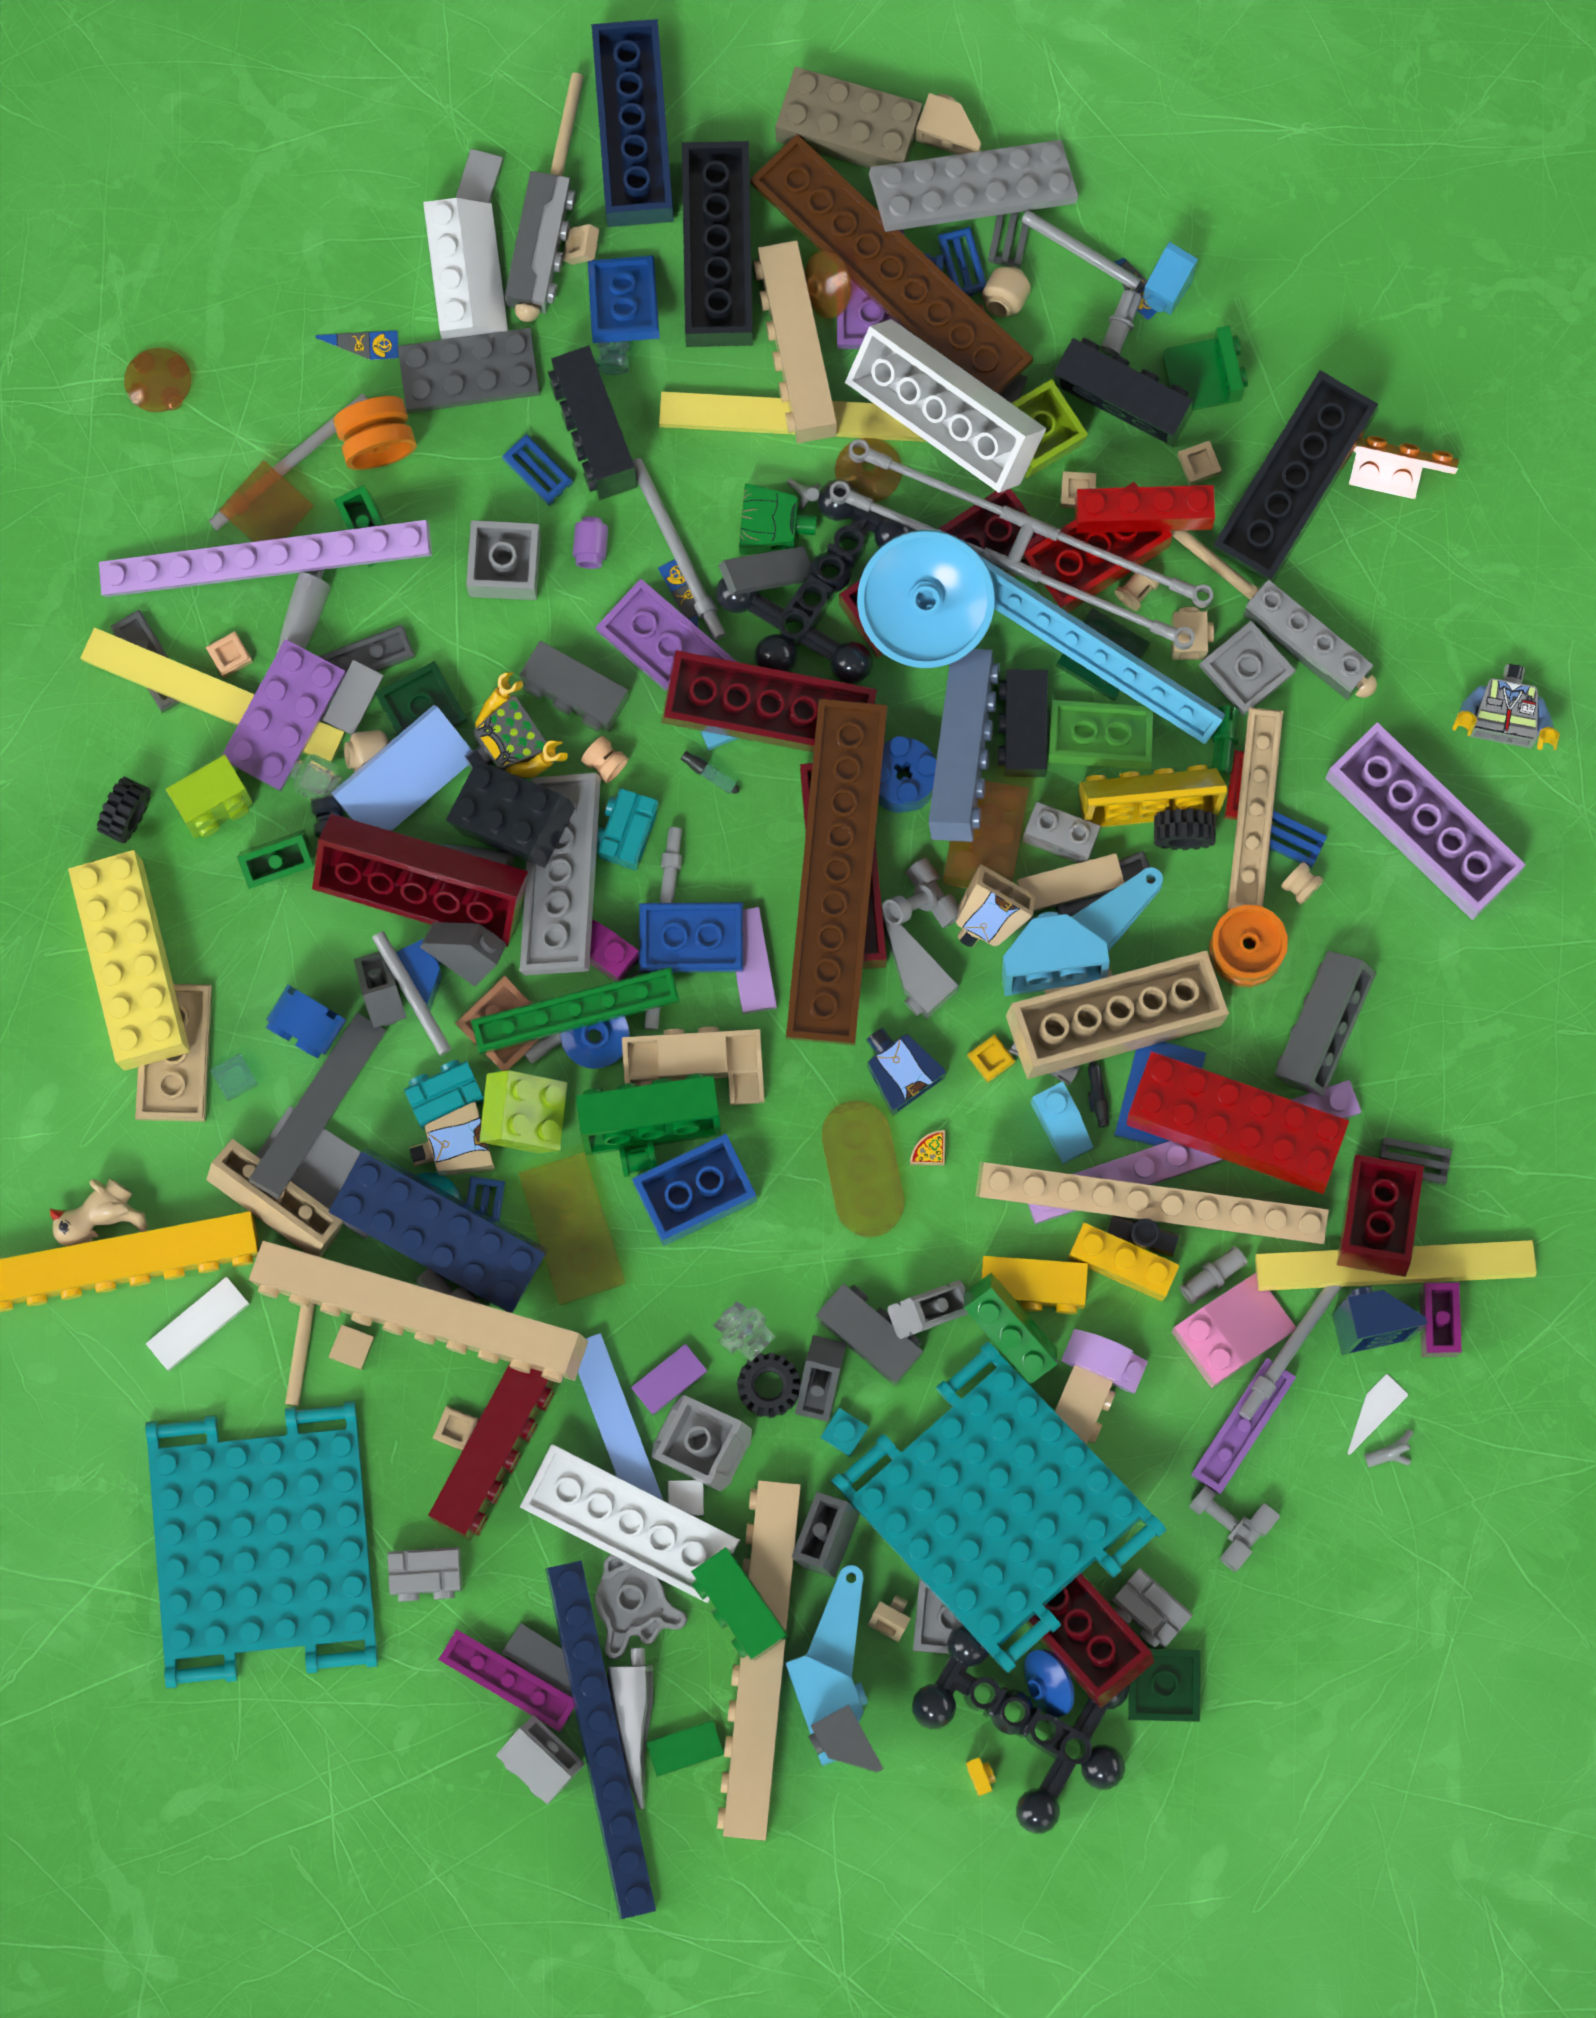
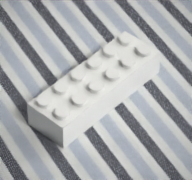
[845,319,1047,493]

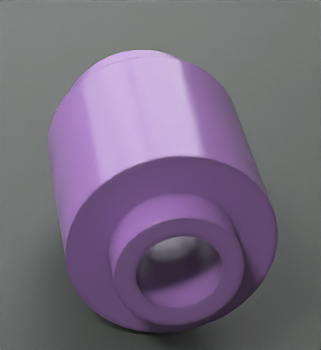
[572,517,608,569]

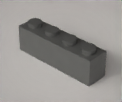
[1274,951,1376,1097]

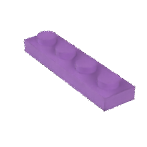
[1190,1358,1296,1495]

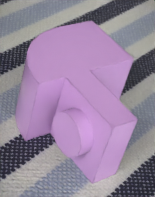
[1061,1329,1148,1394]

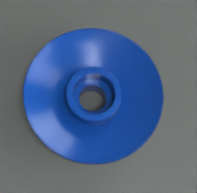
[560,1017,629,1069]
[1024,1649,1074,1717]

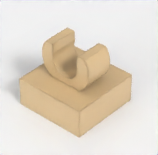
[868,1595,911,1642]

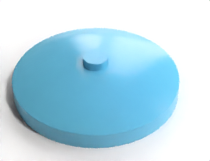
[857,530,995,668]

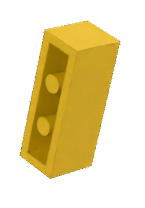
[1067,1223,1180,1302]
[981,1256,1088,1314]

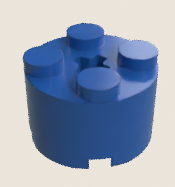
[878,736,936,813]
[266,984,346,1058]

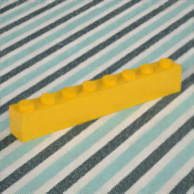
[0,1211,260,1312]

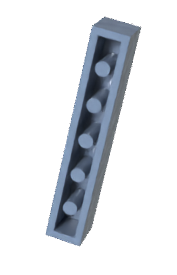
[928,649,1000,842]

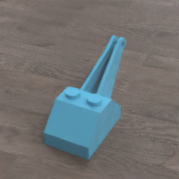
[1002,867,1163,996]
[786,1565,868,1767]

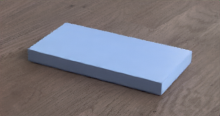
[331,705,472,831]

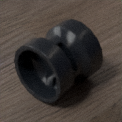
[311,797,345,838]

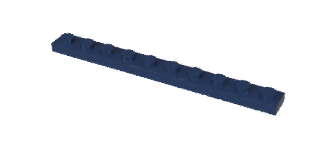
[545,1560,656,1919]

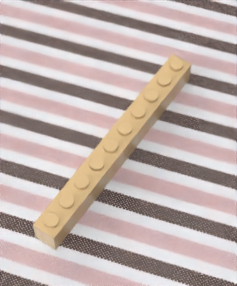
[975,1162,1329,1244]
[249,1241,588,1383]
[717,1480,801,1841]

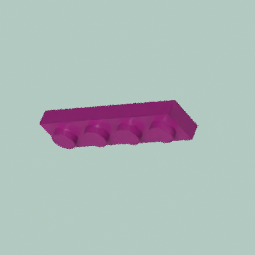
[438,1629,575,1732]

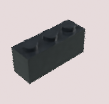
[998,669,1048,777]

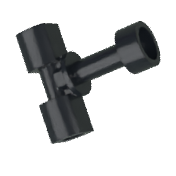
[1107,1215,1180,1258]

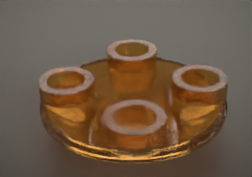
[124,348,191,412]

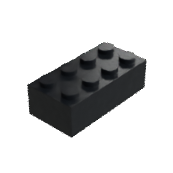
[1054,338,1193,447]
[548,345,637,501]

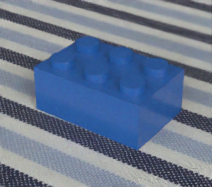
[632,1134,757,1247]

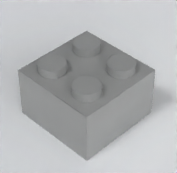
[466,520,541,600]

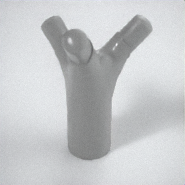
[787,478,821,510]
[1364,1430,1413,1468]

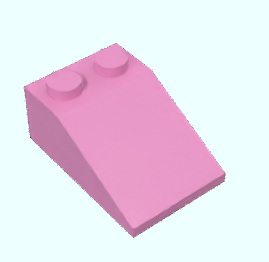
[1171,1273,1296,1389]

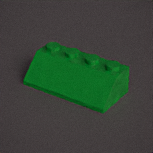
[575,1073,722,1156]

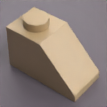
[915,93,981,155]

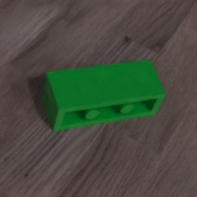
[964,1272,1058,1384]
[691,1547,789,1661]

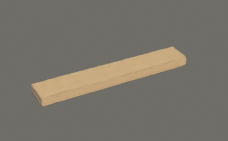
[1227,707,1283,910]

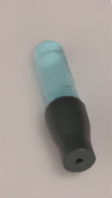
[680,751,740,794]

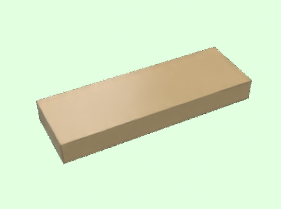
[1017,853,1125,912]

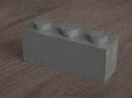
[519,641,629,732]
[816,1284,923,1387]

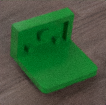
[1163,325,1248,411]

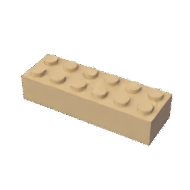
[1006,950,1229,1079]

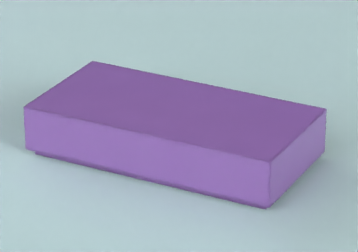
[631,1344,707,1416]

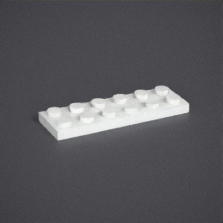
[520,1444,740,1603]

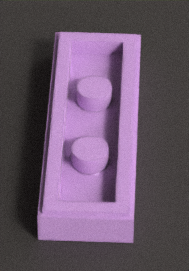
[735,907,777,1014]

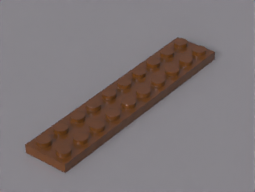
[750,134,1033,395]
[786,699,887,1046]

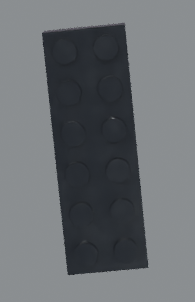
[682,141,753,347]
[1213,370,1379,583]

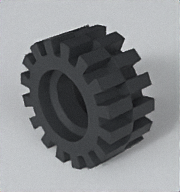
[97,776,151,844]
[1154,809,1216,850]
[737,1352,800,1418]

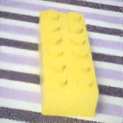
[68,850,190,1071]

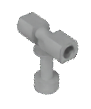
[882,858,959,928]
[1188,1485,1280,1573]

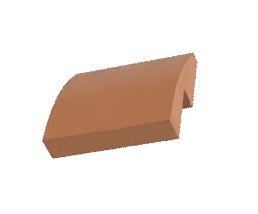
[454,976,540,1071]

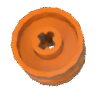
[333,396,417,470]
[1209,904,1288,988]

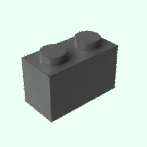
[791,1492,860,1578]

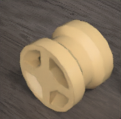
[1281,862,1324,905]

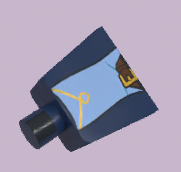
[866,1028,946,1116]

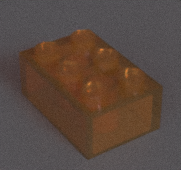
[943,781,1029,888]

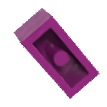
[1419,1283,1462,1357]

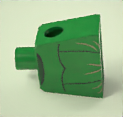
[739,483,817,555]

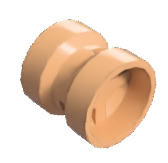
[581,736,629,783]

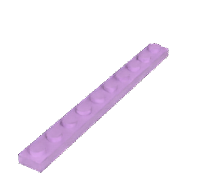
[99,520,432,597]
[1028,1080,1361,1225]

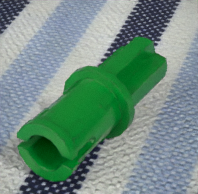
[1212,706,1240,775]

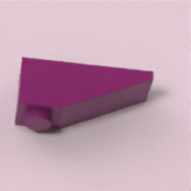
[590,919,640,982]

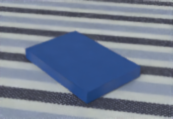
[587,256,660,343]
[639,902,743,973]
[1114,1042,1206,1146]

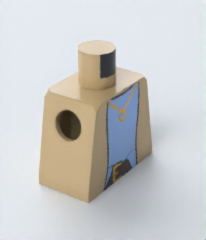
[956,864,1036,947]
[409,1102,495,1176]

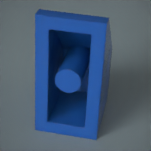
[396,939,443,1010]

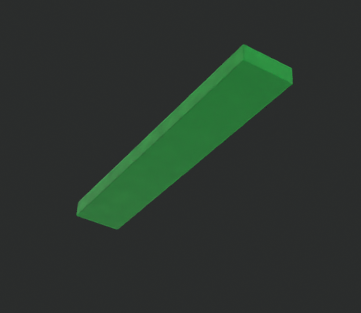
[471,967,680,1055]

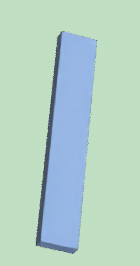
[578,1333,664,1501]

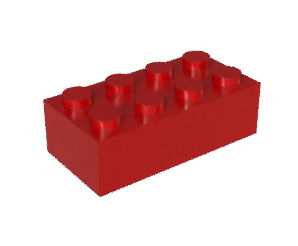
[1021,481,1173,613]

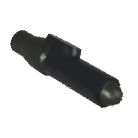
[1087,1061,1109,1128]

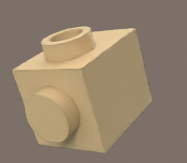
[1171,607,1214,660]

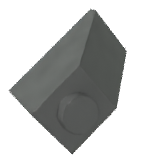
[420,922,507,986]
[354,951,407,1028]
[795,1335,847,1422]
[808,1704,884,1773]

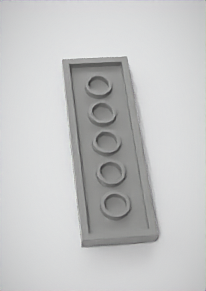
[869,140,1078,232]
[520,773,601,975]

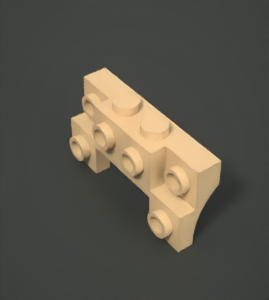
[622,1027,764,1105]

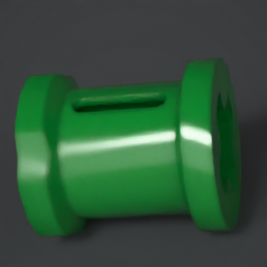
[619,1141,657,1177]

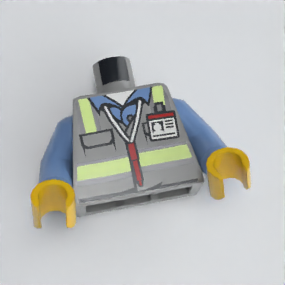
[1452,664,1560,750]

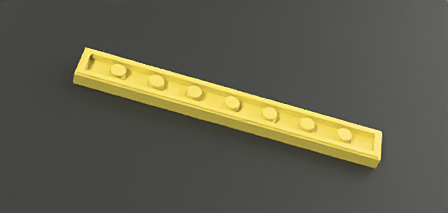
[659,392,927,442]
[81,628,345,764]
[1255,1240,1537,1291]

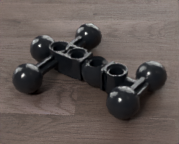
[716,479,917,684]
[912,1624,1130,1834]

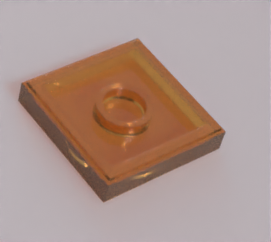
[218,460,314,542]

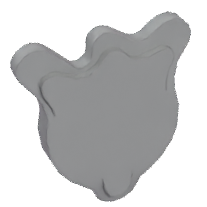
[595,1555,687,1659]

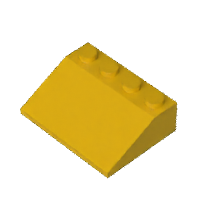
[1079,765,1227,827]

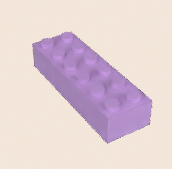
[1325,722,1526,921]

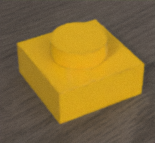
[965,1757,996,1797]

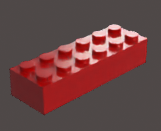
[1126,1051,1349,1195]

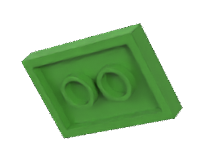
[1048,700,1154,770]

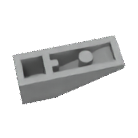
[883,916,958,1019]

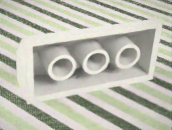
[423,198,508,340]

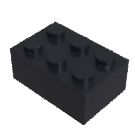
[446,760,575,868]

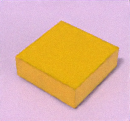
[967,1034,1016,1083]

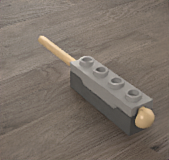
[505,73,584,322]
[1170,530,1377,700]

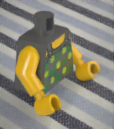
[464,672,568,778]

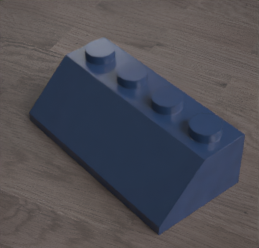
[1332,1286,1427,1355]

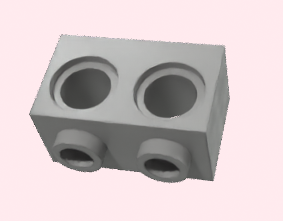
[1023,802,1101,863]

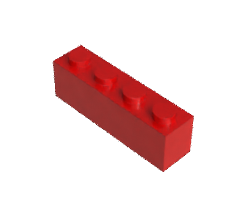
[1075,485,1215,534]

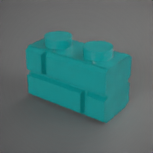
[597,789,659,871]
[404,1059,484,1131]

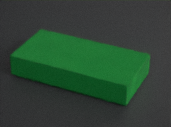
[646,1720,724,1777]

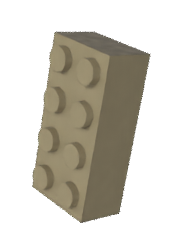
[775,67,922,169]

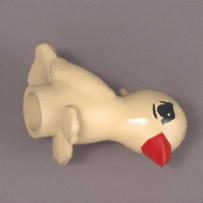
[50,1178,148,1246]

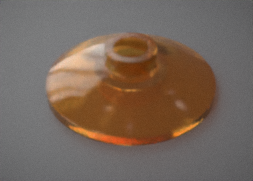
[804,251,851,319]
[835,438,902,503]

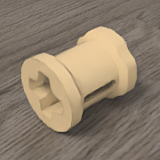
[1115,572,1159,611]

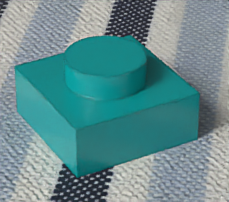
[820,1408,869,1457]

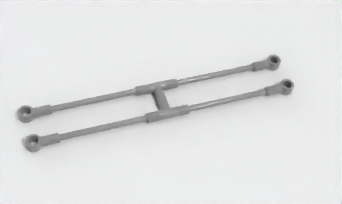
[830,439,1213,650]

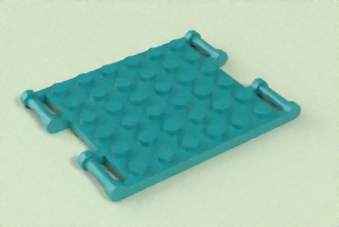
[831,1341,1167,1673]
[145,1401,378,1689]

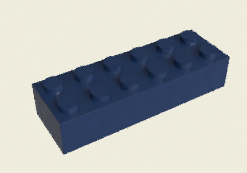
[591,19,674,227]
[328,1148,549,1313]

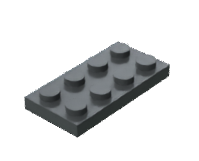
[398,328,540,414]

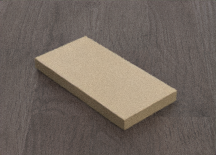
[135,984,212,1122]

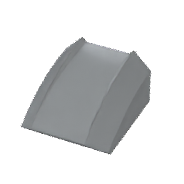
[652,1395,752,1492]

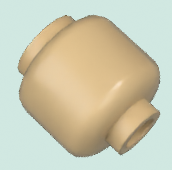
[982,267,1031,317]
[344,730,392,773]

